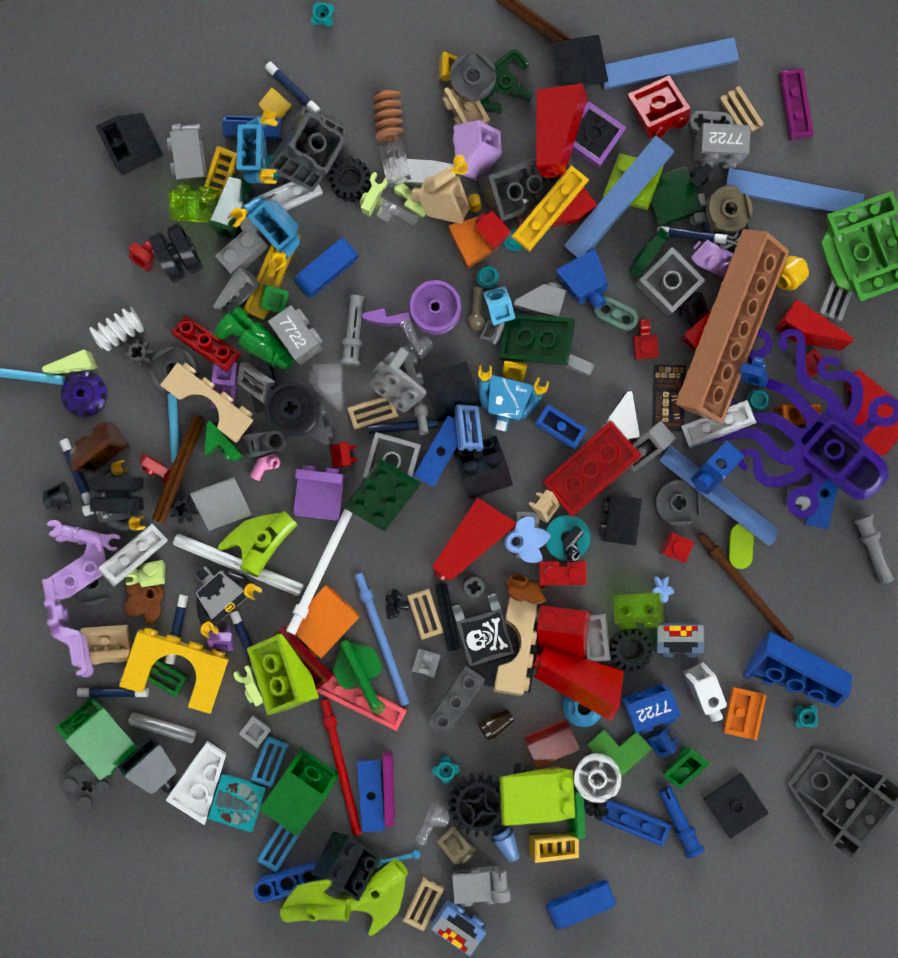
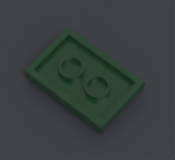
[499,314,575,366]
[345,458,420,531]

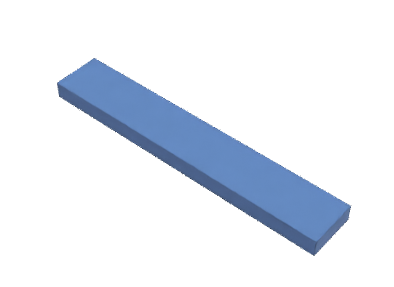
[602,37,739,90]
[564,136,674,258]
[725,168,865,213]
[659,445,779,546]

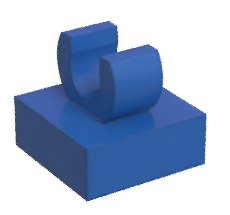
[739,357,769,387]
[646,728,678,758]

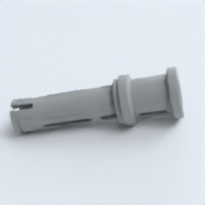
[340,295,365,366]
[853,513,894,584]

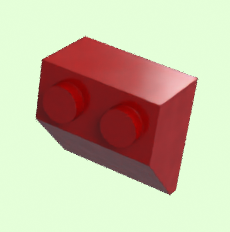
[537,605,591,658]

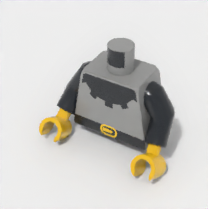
[195,566,262,639]

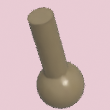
[467,287,485,331]

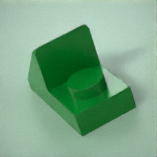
[205,420,245,462]
[662,746,710,790]

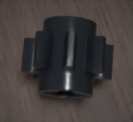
[170,495,199,524]

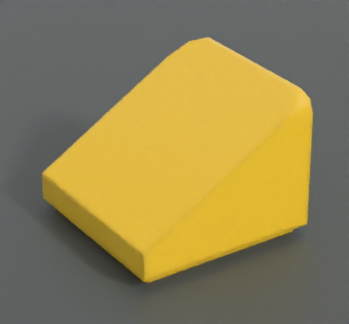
[258,88,292,118]

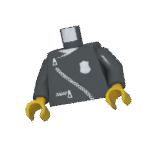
[82,460,145,531]

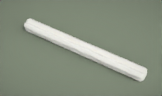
[173,534,304,596]

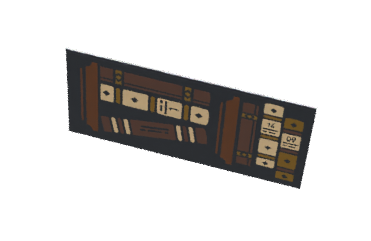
[652,364,686,432]

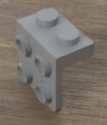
[369,347,427,412]

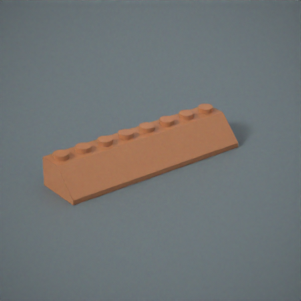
[676,229,789,424]

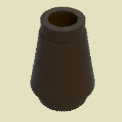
[478,710,514,740]

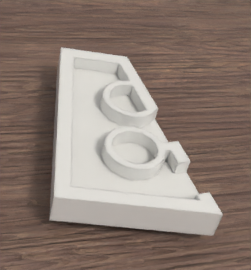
[166,741,226,825]

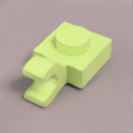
[359,172,388,217]
[394,181,426,218]
[125,560,165,587]
[234,665,263,706]

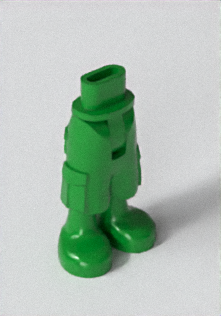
[214,307,295,371]

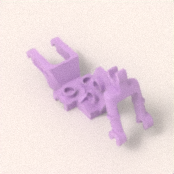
[42,520,121,677]

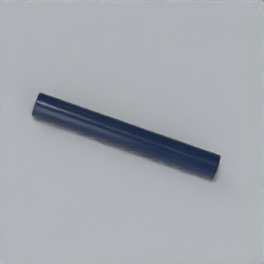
[368,418,438,434]

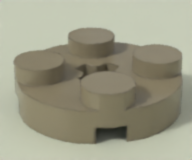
[706,186,753,234]

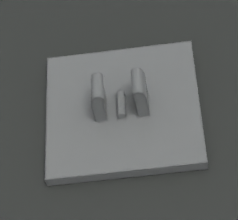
[190,477,252,531]

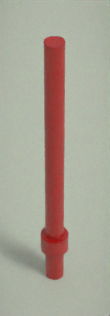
[320,698,362,836]

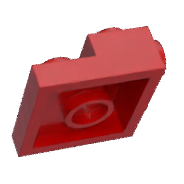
[628,75,690,139]

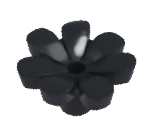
[385,589,409,619]
[584,798,609,820]

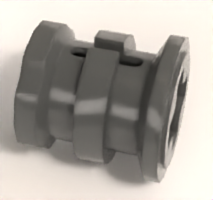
[462,575,485,598]

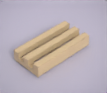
[719,86,764,134]
[348,397,398,430]
[407,588,444,640]
[403,877,444,932]

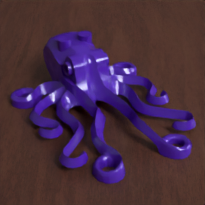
[710,328,898,519]

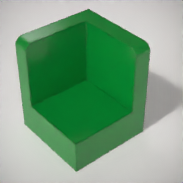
[258,284,289,313]

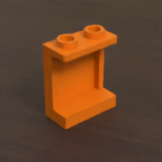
[287,584,361,658]

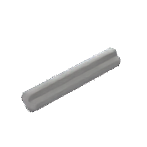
[128,712,197,743]

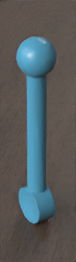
[376,850,421,868]

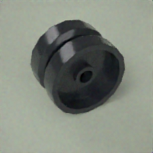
[149,222,203,283]
[265,383,320,436]
[89,477,144,514]

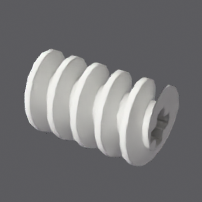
[89,306,144,351]

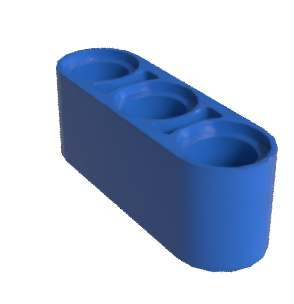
[294,238,359,298]
[254,862,320,902]
[545,880,617,930]

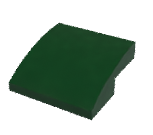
[650,166,702,227]

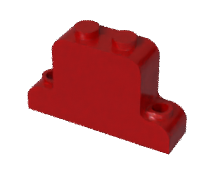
[844,369,898,456]

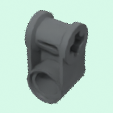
[242,430,289,459]

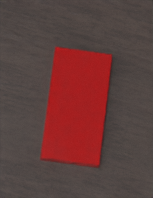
[542,421,642,517]

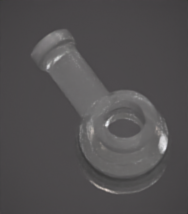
[376,197,419,227]
[400,319,433,361]
[416,802,450,846]

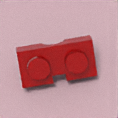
[539,560,586,586]

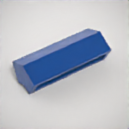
[222,116,283,141]

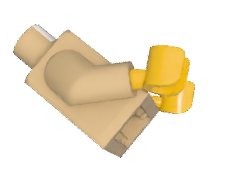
[411,155,482,224]

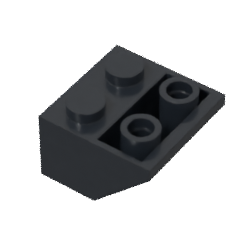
[96,113,164,175]
[454,436,513,499]
[311,831,381,901]

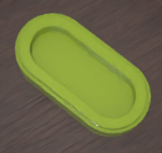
[728,523,754,569]

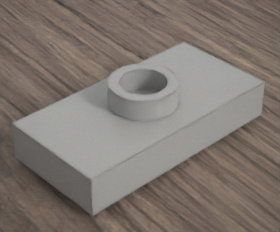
[586,614,611,662]

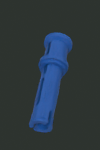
[658,786,705,858]

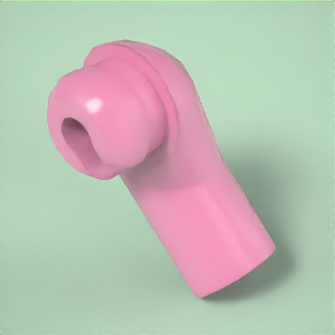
[249,454,281,481]

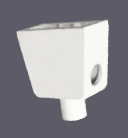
[683,663,727,722]

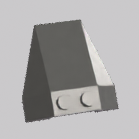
[787,748,898,865]

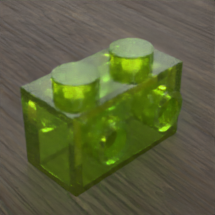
[169,184,220,223]
[613,593,665,629]

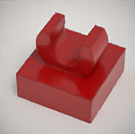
[129,240,154,272]
[330,442,358,468]

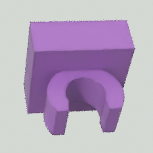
[207,625,234,651]

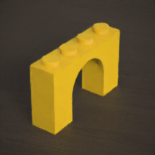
[119,627,229,714]

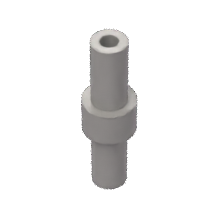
[413,398,429,435]

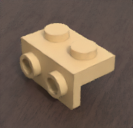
[442,87,490,125]
[80,625,132,665]

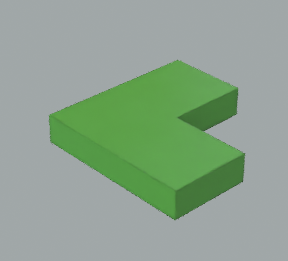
[586,729,652,777]

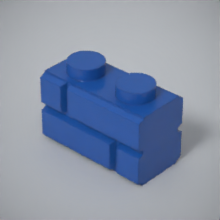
[534,404,587,450]

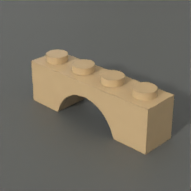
[160,362,254,443]
[493,597,540,697]

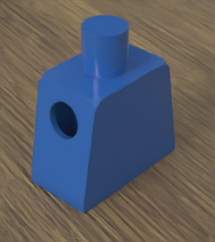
[556,249,608,309]
[691,441,745,495]

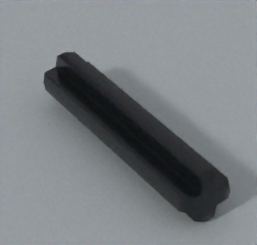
[435,583,459,651]

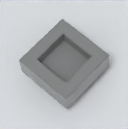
[239,714,272,748]

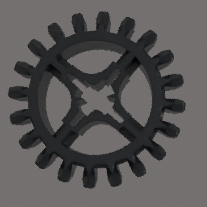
[448,772,503,837]

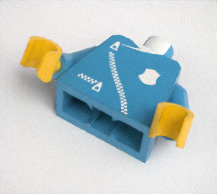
[237,109,278,184]
[227,197,300,271]
[477,365,549,432]

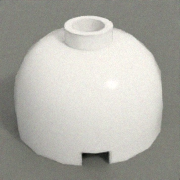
[574,753,621,803]

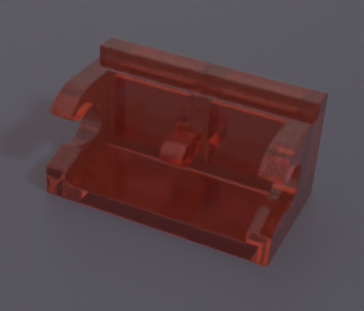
[524,719,580,768]

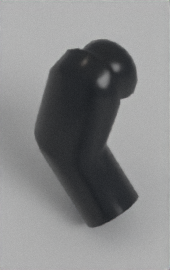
[563,526,585,561]

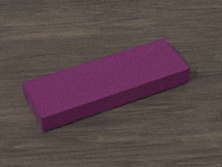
[778,68,814,141]
[383,751,395,827]

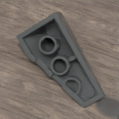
[477,157,573,222]

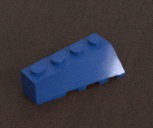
[743,632,853,707]

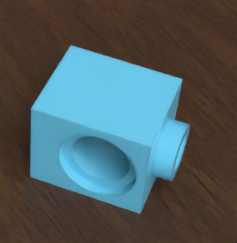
[483,286,516,326]

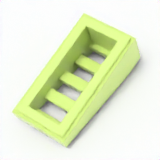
[42,349,97,375]

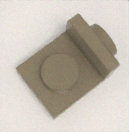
[437,826,477,865]

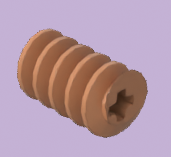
[373,90,404,142]

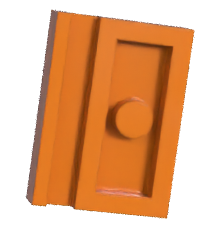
[722,687,767,740]

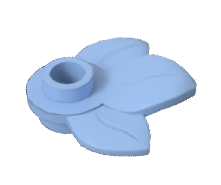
[504,517,551,563]

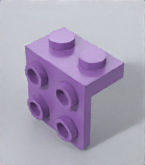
[294,465,345,521]

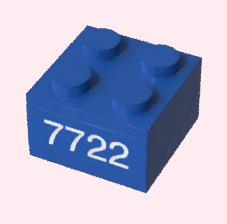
[620,683,681,734]

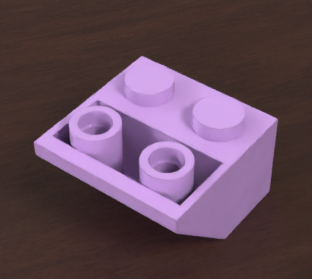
[452,120,502,181]

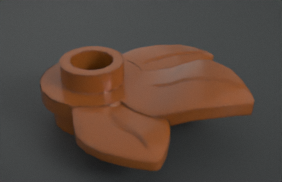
[506,574,547,604]
[124,582,164,624]

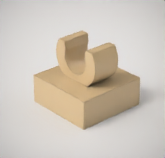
[529,490,560,523]

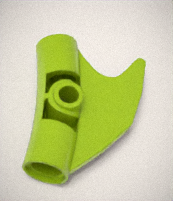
[218,510,298,577]
[340,858,408,936]
[280,880,351,923]

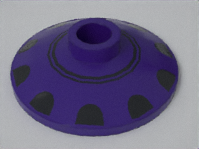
[61,371,107,417]

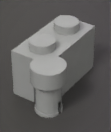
[167,123,207,181]
[215,216,269,275]
[452,865,511,907]

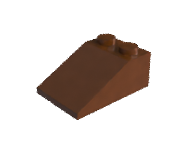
[70,422,130,473]

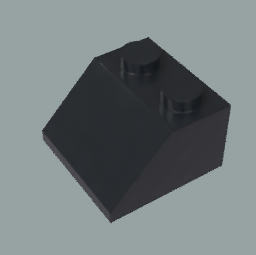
[551,35,609,88]
[422,361,482,422]
[599,495,642,546]

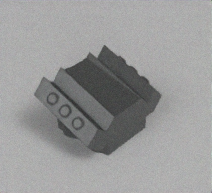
[267,106,347,192]

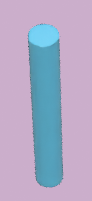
[0,368,65,385]
[167,393,180,463]

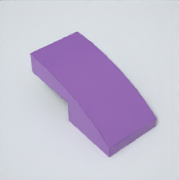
[362,308,412,326]
[211,363,238,410]

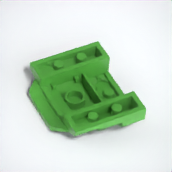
[820,191,898,302]

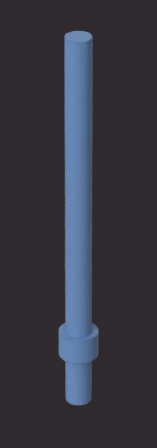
[354,572,410,706]

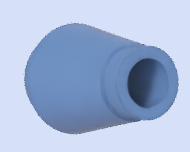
[492,825,520,862]

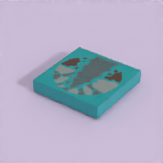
[208,773,267,833]

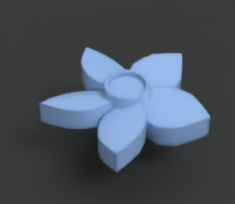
[652,576,675,603]

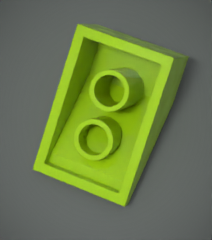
[247,634,319,716]
[500,766,575,826]

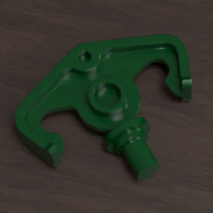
[481,49,533,114]
[628,227,669,278]

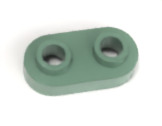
[594,297,638,331]

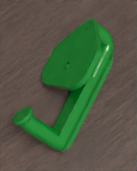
[333,639,385,714]

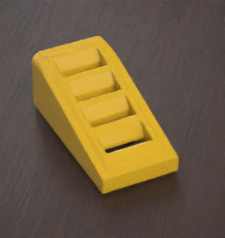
[203,146,237,197]
[529,834,579,863]

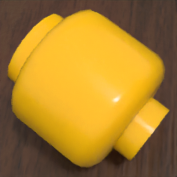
[776,256,809,290]

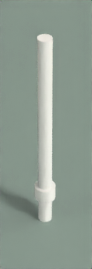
[287,509,353,635]

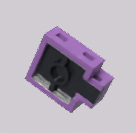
[571,101,627,170]

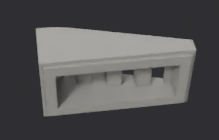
[213,266,260,315]

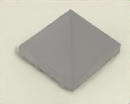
[479,319,504,345]

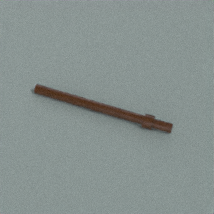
[697,532,794,642]

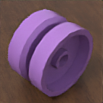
[410,280,461,336]

